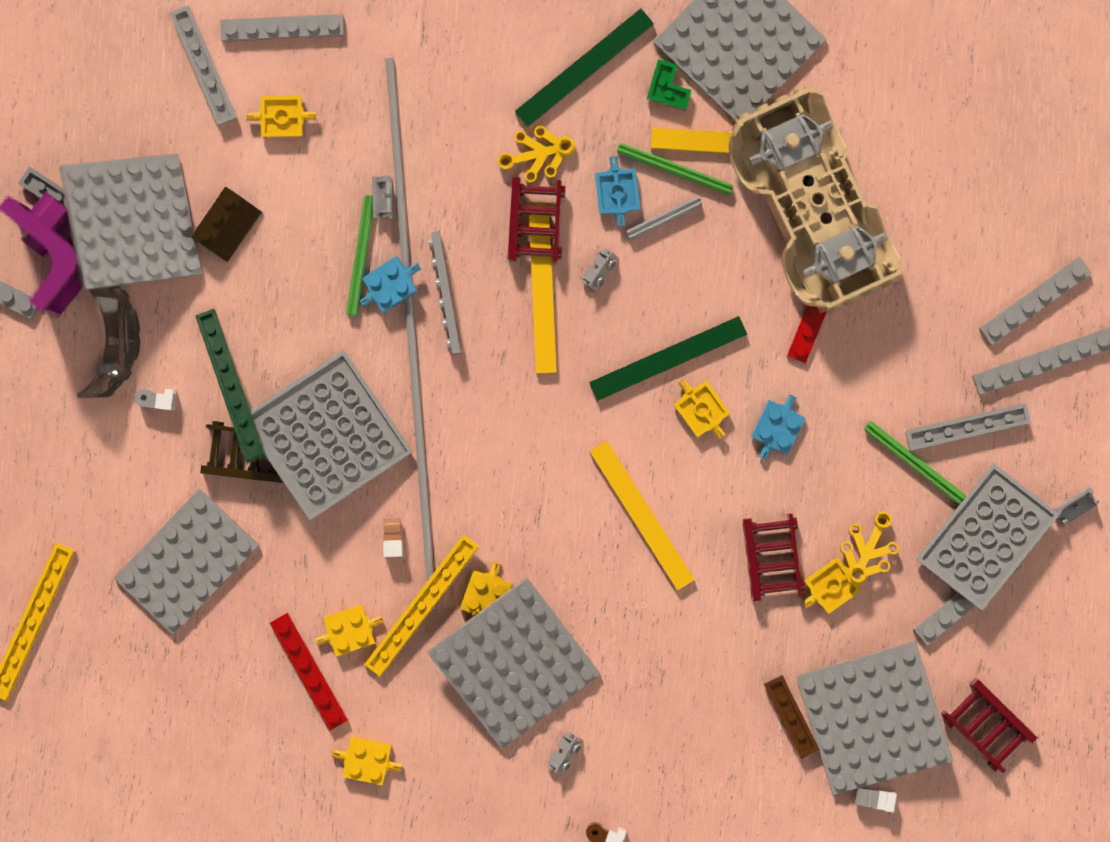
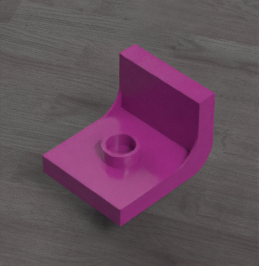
[0,192,83,318]

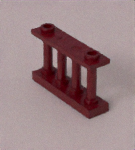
[507,177,566,264]
[742,513,806,602]
[941,678,1038,773]

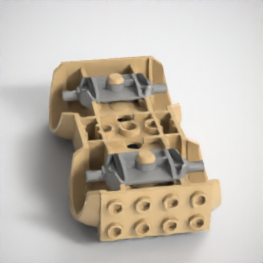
[728,86,905,314]

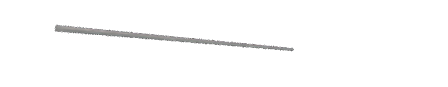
[386,58,437,610]

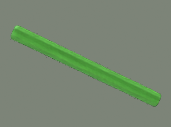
[617,143,733,195]
[346,195,373,316]
[864,421,966,505]

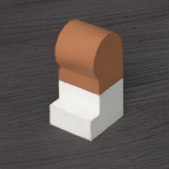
[383,518,403,557]

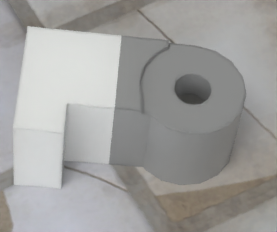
[135,389,177,411]
[855,787,897,813]

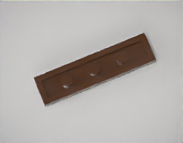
[764,675,820,759]

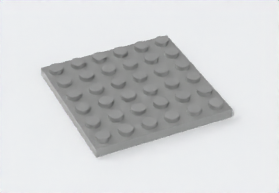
[653,0,827,122]
[59,154,202,290]
[251,350,413,521]
[427,577,601,749]
[796,641,953,795]

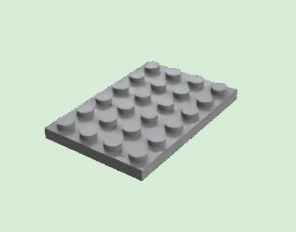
[916,463,1060,612]
[114,489,260,635]

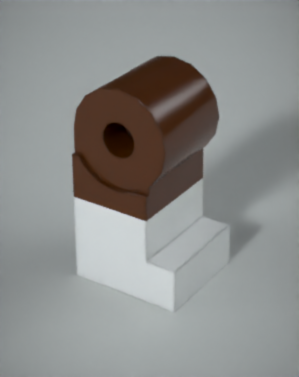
[586,822,626,842]

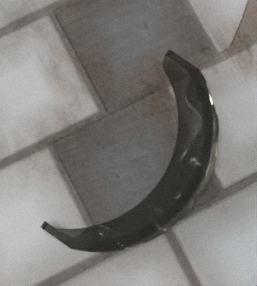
[74,273,140,398]

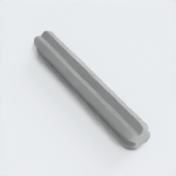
[626,197,702,240]

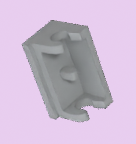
[1053,487,1099,527]

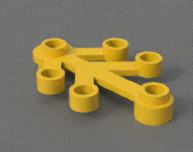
[498,126,576,183]
[840,512,899,586]

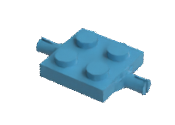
[595,156,640,227]
[359,256,422,313]
[750,394,806,460]

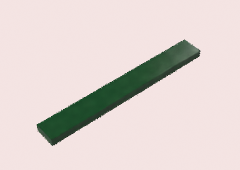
[515,8,654,128]
[195,309,266,464]
[589,316,748,401]

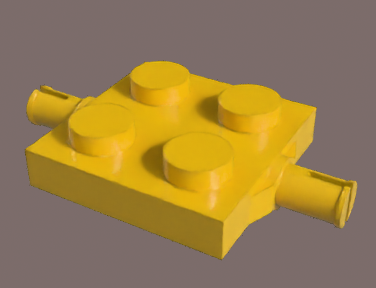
[246,95,317,138]
[673,378,731,439]
[802,557,862,614]
[460,561,512,616]
[315,604,384,657]
[332,736,402,786]

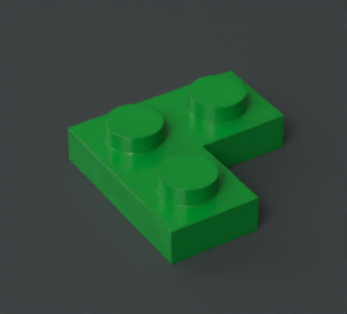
[646,59,692,111]

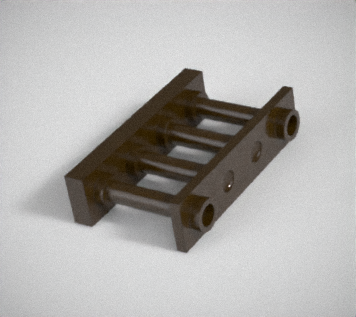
[200,421,283,483]

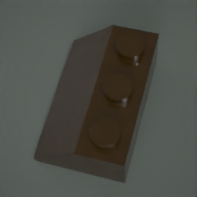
[191,186,262,262]

